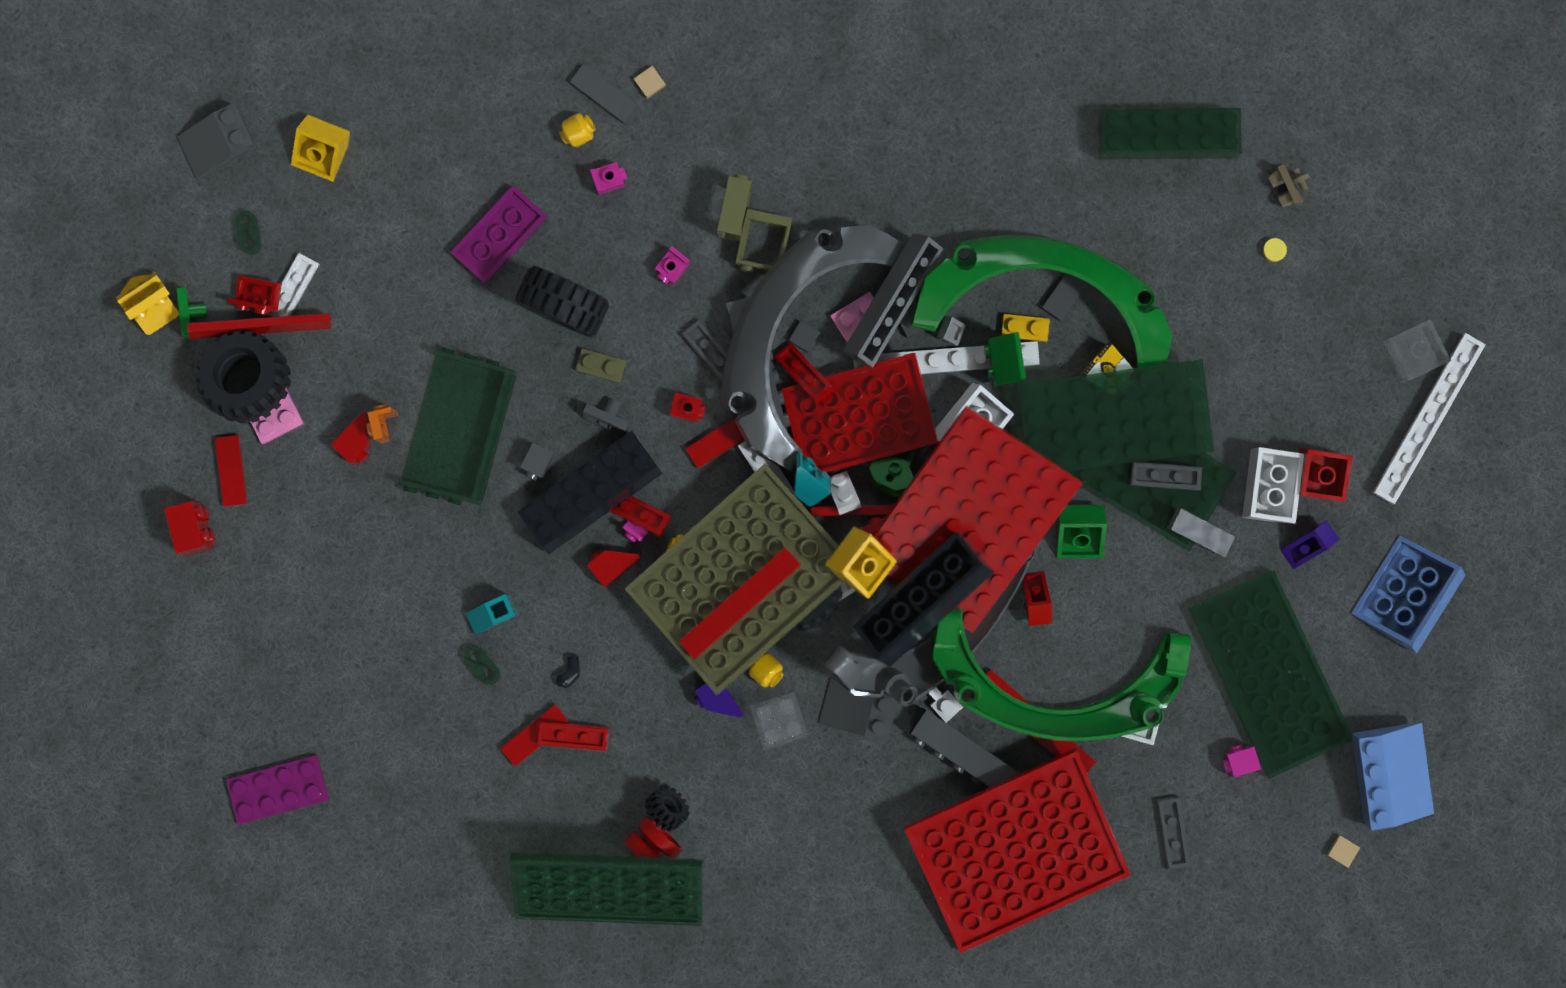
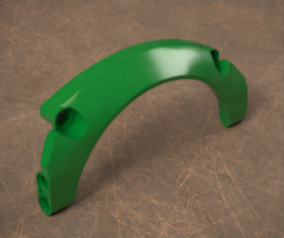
[911,235,1172,385]
[931,608,1191,741]

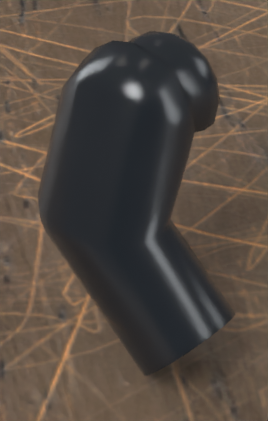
[556,656,580,688]

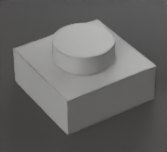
[937,316,966,346]

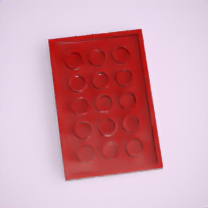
[781,353,939,473]

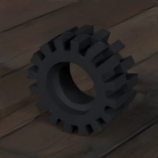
[645,786,690,832]

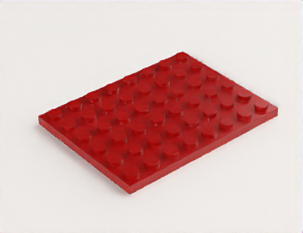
[872,405,1083,633]
[904,749,1131,953]

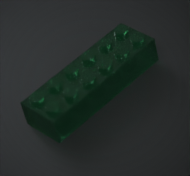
[1099,108,1242,160]

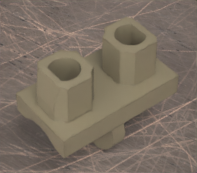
[1268,164,1311,207]

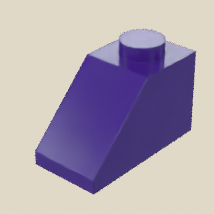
[1281,520,1340,569]
[694,683,744,717]

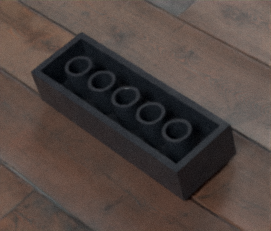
[517,431,663,554]
[853,531,995,667]

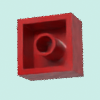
[1299,448,1353,502]
[164,501,216,555]

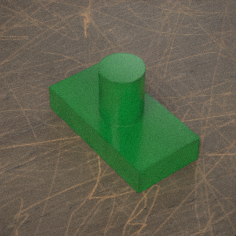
[176,287,207,337]

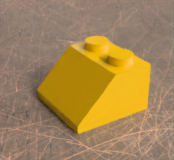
[291,115,350,182]
[825,527,897,599]

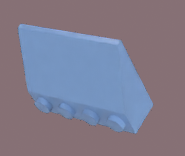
[1351,536,1465,654]
[1351,722,1434,831]

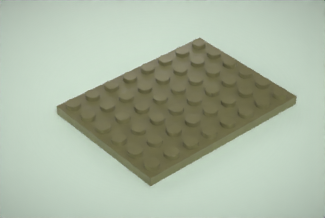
[625,464,844,695]

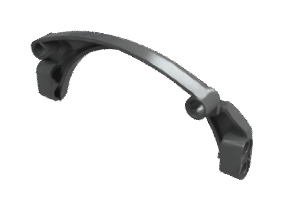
[720,225,905,473]
[823,549,1035,706]

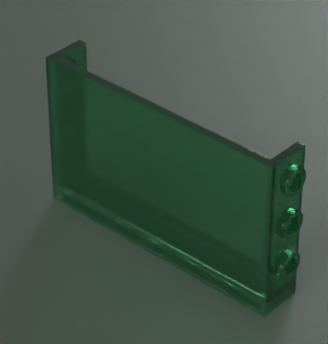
[398,347,517,506]

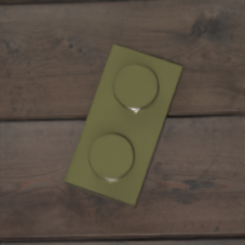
[576,348,627,383]

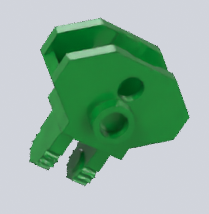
[869,450,918,499]

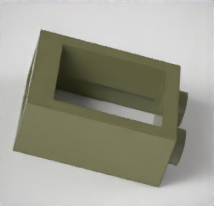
[717,174,752,242]
[735,209,792,276]

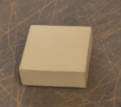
[634,66,666,99]
[1327,835,1360,868]

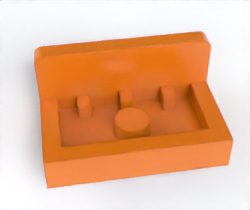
[367,405,398,443]

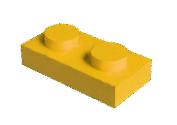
[1001,314,1050,342]

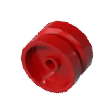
[623,815,683,875]

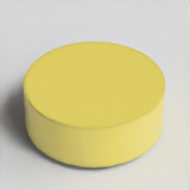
[1263,238,1287,262]

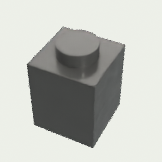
[520,442,555,480]

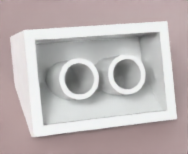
[935,383,1014,444]
[1242,447,1304,523]

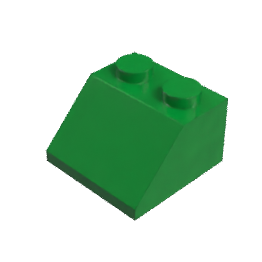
[984,332,1026,387]
[1056,505,1107,558]

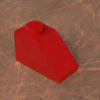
[331,411,370,465]
[587,550,642,587]
[1022,571,1052,626]

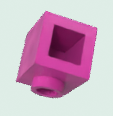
[1222,744,1261,777]

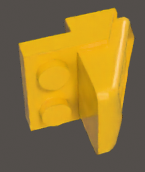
[115,272,179,335]

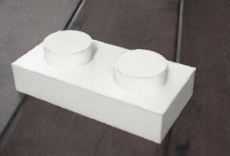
[830,471,861,515]

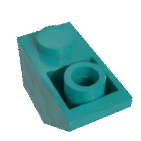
[794,452,831,508]
[466,594,518,635]

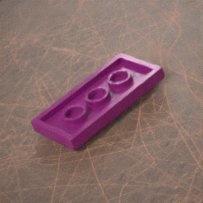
[450,185,548,284]
[226,755,329,825]

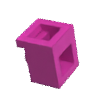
[590,162,627,195]
[655,246,691,285]

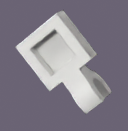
[928,687,963,723]

